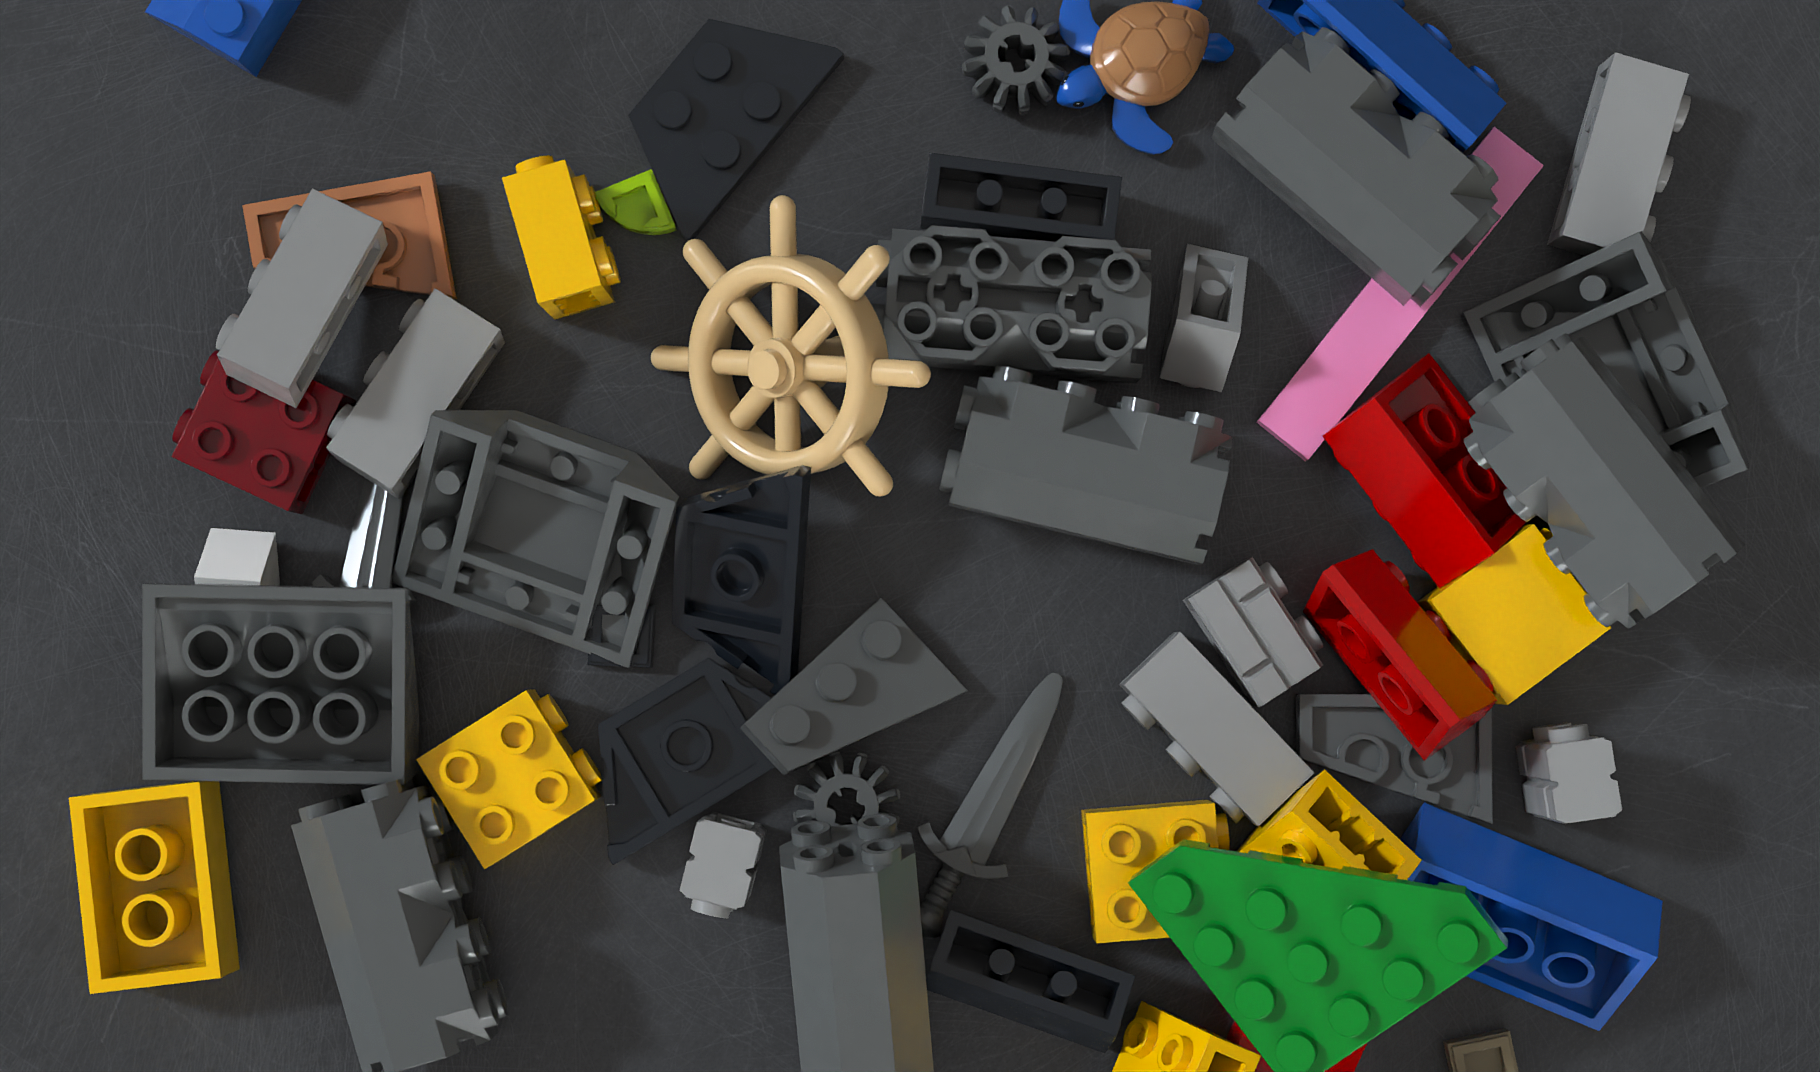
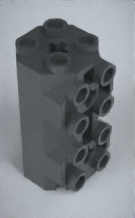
[1211,27,1501,307]
[873,225,1152,384]
[1464,333,1745,629]
[939,366,1233,565]
[291,779,509,1072]
[779,814,934,1072]

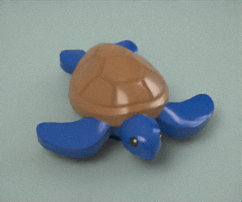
[1056,0,1234,155]

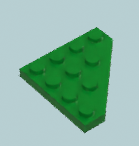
[1128,839,1508,1072]

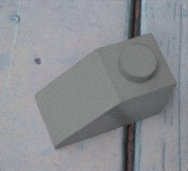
[1160,244,1248,392]

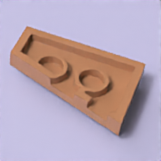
[242,171,457,299]

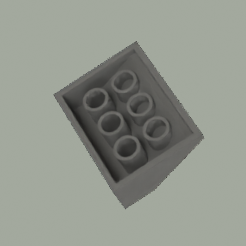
[142,583,419,785]

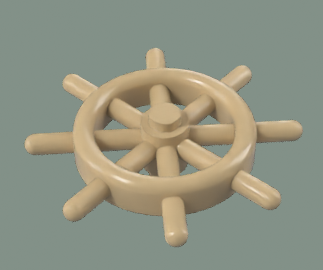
[651,195,931,497]

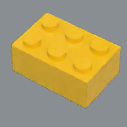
[69,781,240,994]

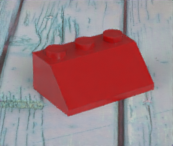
[1322,353,1526,588]
[1303,549,1497,761]

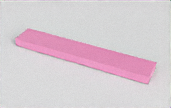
[1256,126,1544,462]

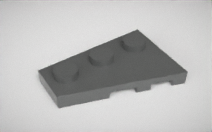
[740,598,968,775]

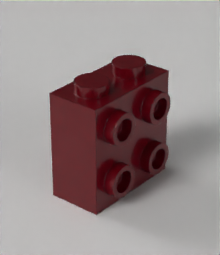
[171,350,356,514]

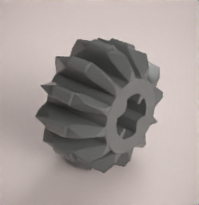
[962,5,1069,115]
[793,751,900,826]

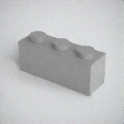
[1547,52,1691,256]
[216,188,388,408]
[326,288,505,500]
[1119,632,1314,826]

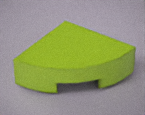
[595,169,677,235]

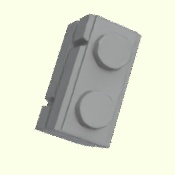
[1183,557,1323,707]
[1516,723,1622,824]
[679,812,767,918]

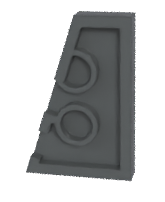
[1296,694,1493,824]

